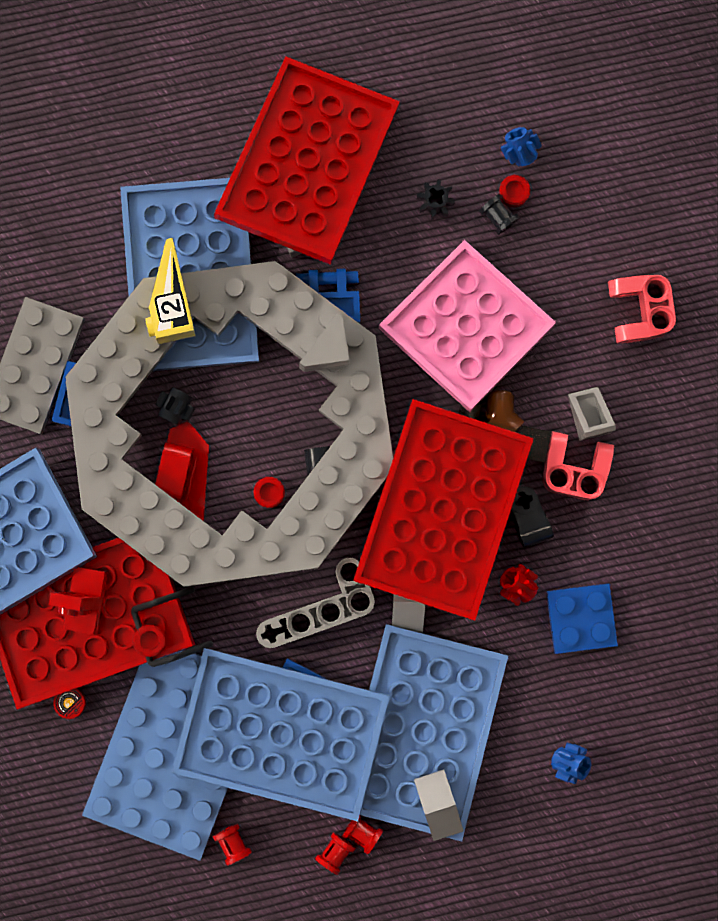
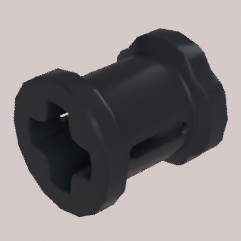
[479,194,520,235]

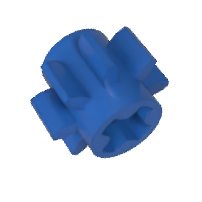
[501,127,542,166]
[551,742,591,784]

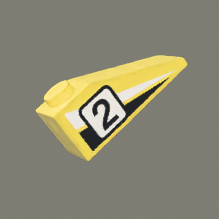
[145,238,196,344]

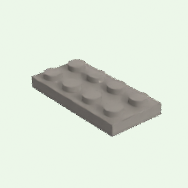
[0,297,85,435]

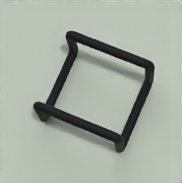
[131,587,213,667]

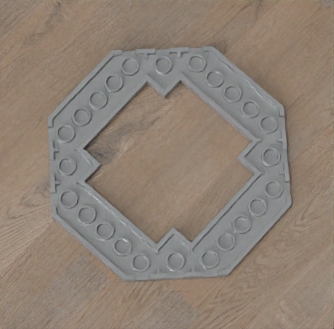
[65,261,393,587]

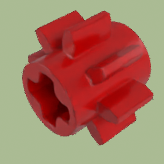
[500,564,539,606]

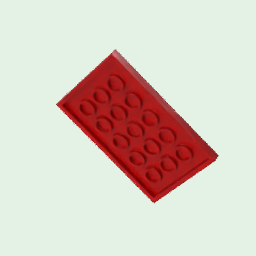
[214,56,400,265]
[353,399,534,621]
[0,537,195,710]

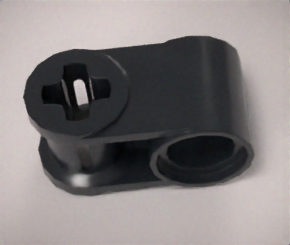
[510,486,554,549]

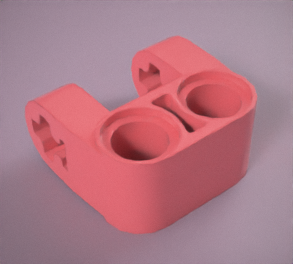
[608,275,676,344]
[543,431,614,500]

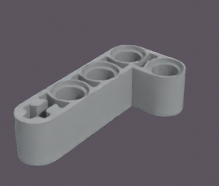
[256,558,375,648]

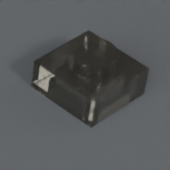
[519,425,552,463]

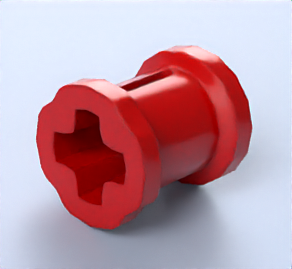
[341,815,383,855]
[212,823,252,865]
[315,832,356,875]

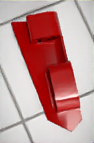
[155,421,209,521]

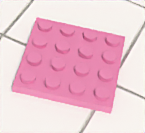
[379,240,556,412]

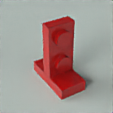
[48,567,108,635]

